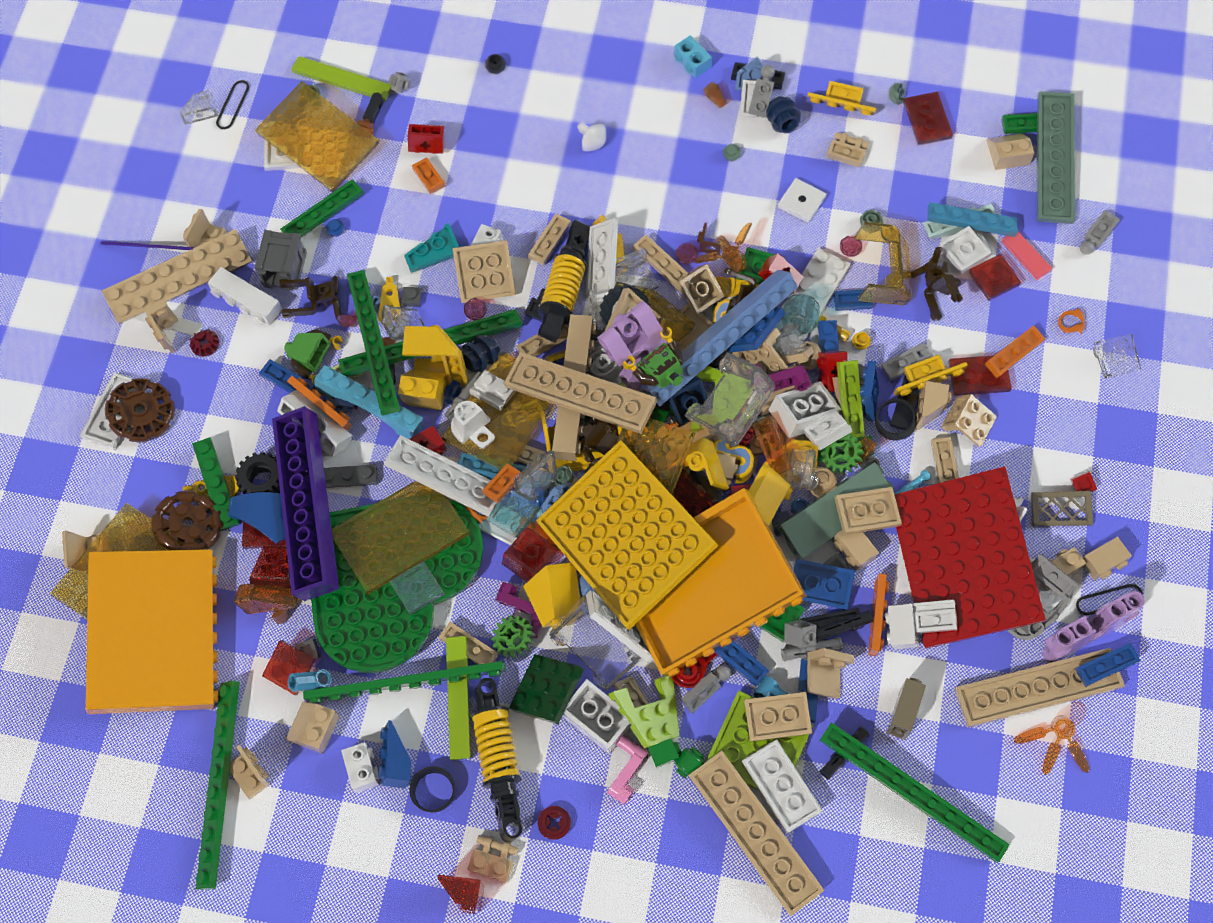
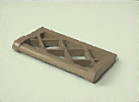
[1031,491,1093,527]

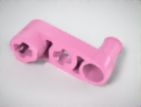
[607,735,650,805]

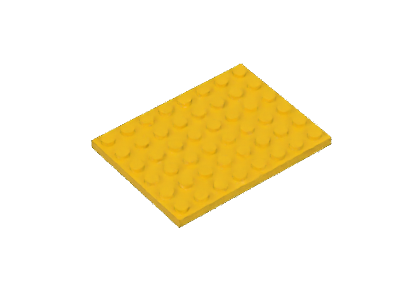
[536,440,719,630]

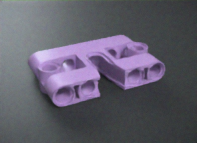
[597,301,668,392]
[1042,591,1145,663]

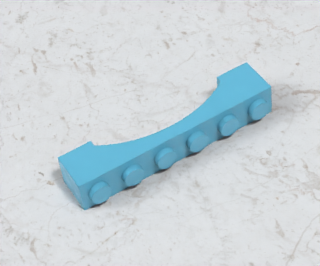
[314,365,423,439]

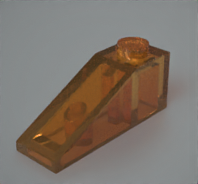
[752,416,792,475]
[233,583,298,614]

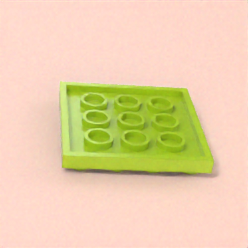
[705,690,813,791]

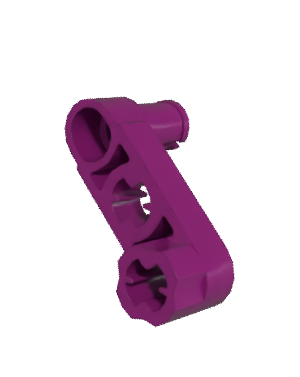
[749,364,811,395]
[495,582,542,638]

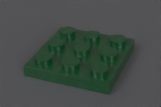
[509,654,584,725]

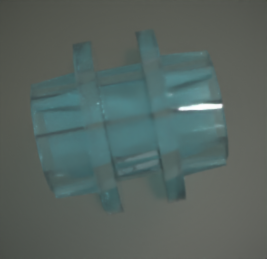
[781,293,820,335]

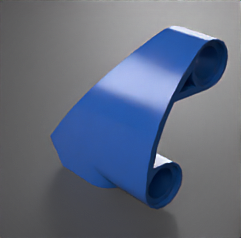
[228,492,285,544]

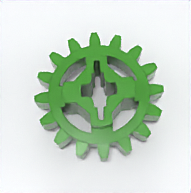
[821,433,864,475]
[491,615,535,659]

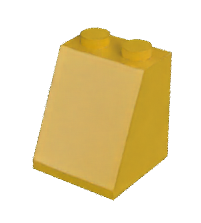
[398,369,448,411]
[523,563,582,628]

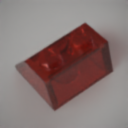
[502,527,559,582]
[438,874,485,914]

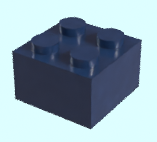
[665,376,713,427]

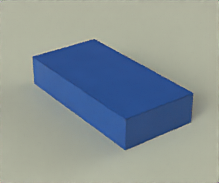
[834,289,873,311]

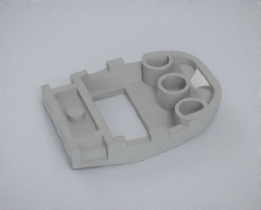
[1007,554,1079,640]

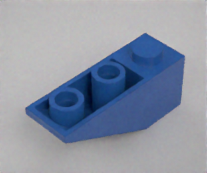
[378,720,411,788]

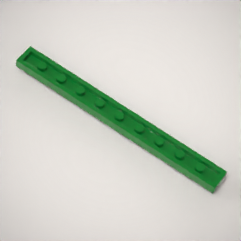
[347,270,400,416]
[338,309,522,377]
[303,661,507,704]
[196,680,240,890]
[819,722,1010,863]

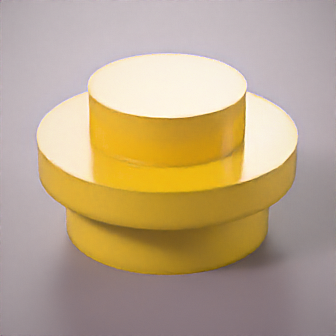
[852,332,871,350]

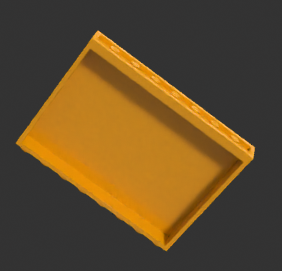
[635,488,807,677]
[85,550,218,714]

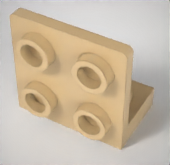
[183,208,227,248]
[144,300,179,353]
[741,328,788,376]
[941,394,997,447]
[62,530,109,575]
[807,648,854,699]
[230,744,270,800]

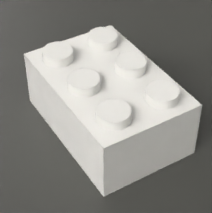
[769,381,842,438]
[562,679,631,754]

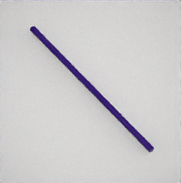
[101,241,194,250]

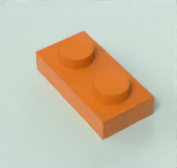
[411,157,445,194]
[482,463,523,503]

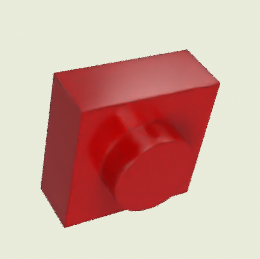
[1070,471,1097,492]

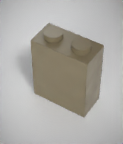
[886,678,926,740]

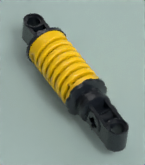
[538,219,590,343]
[470,678,522,843]

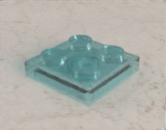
[487,489,541,539]
[389,561,444,615]

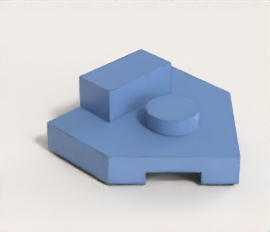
[735,56,772,91]
[541,482,573,514]

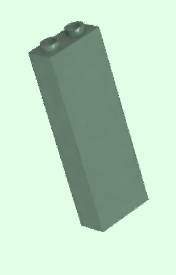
[776,462,895,559]

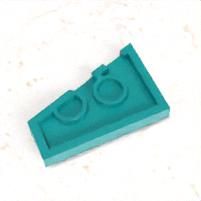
[404,222,459,273]

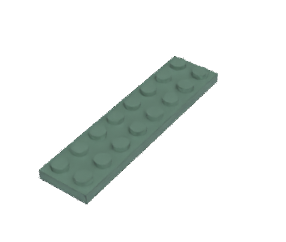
[1036,91,1075,224]

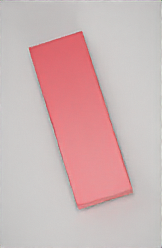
[1001,230,1052,280]

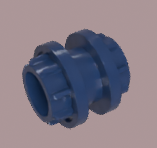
[766,96,801,133]
[462,335,500,373]

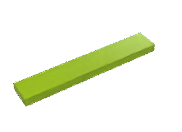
[291,56,392,102]
[446,636,471,760]

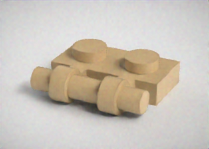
[826,132,870,168]
[467,835,519,883]

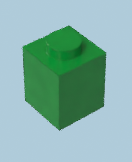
[648,738,681,768]

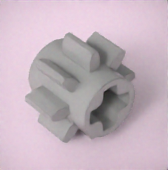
[388,71,411,93]

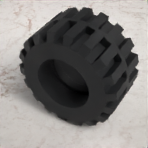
[235,452,280,494]

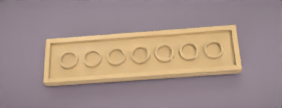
[101,229,253,324]
[504,352,657,434]
[954,648,1125,728]
[688,751,825,916]

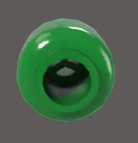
[675,747,705,779]

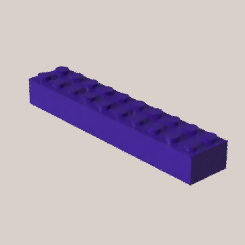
[272,406,339,601]

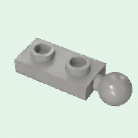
[748,65,775,118]
[1080,210,1120,255]
[682,665,731,714]

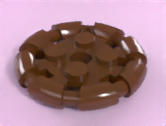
[105,378,175,443]
[151,491,223,551]

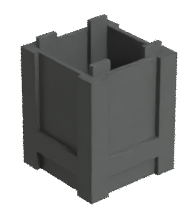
[254,229,307,291]

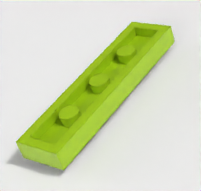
[837,360,865,438]

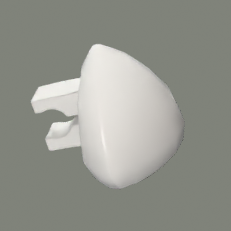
[577,122,606,152]

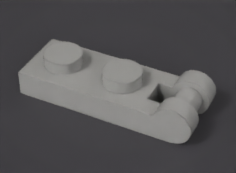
[880,343,934,382]

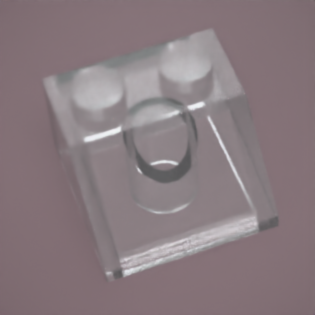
[514,450,557,502]

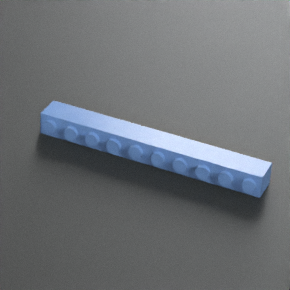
[639,270,798,407]

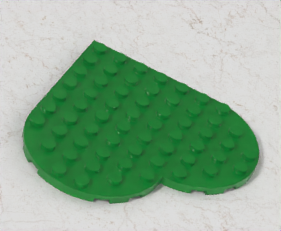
[311,495,484,673]

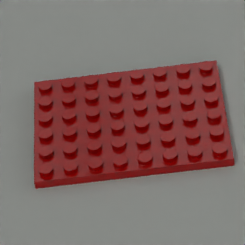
[894,466,1046,649]

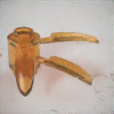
[695,223,752,272]
[1014,715,1090,775]

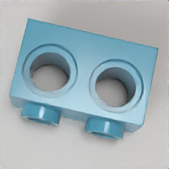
[674,35,712,78]

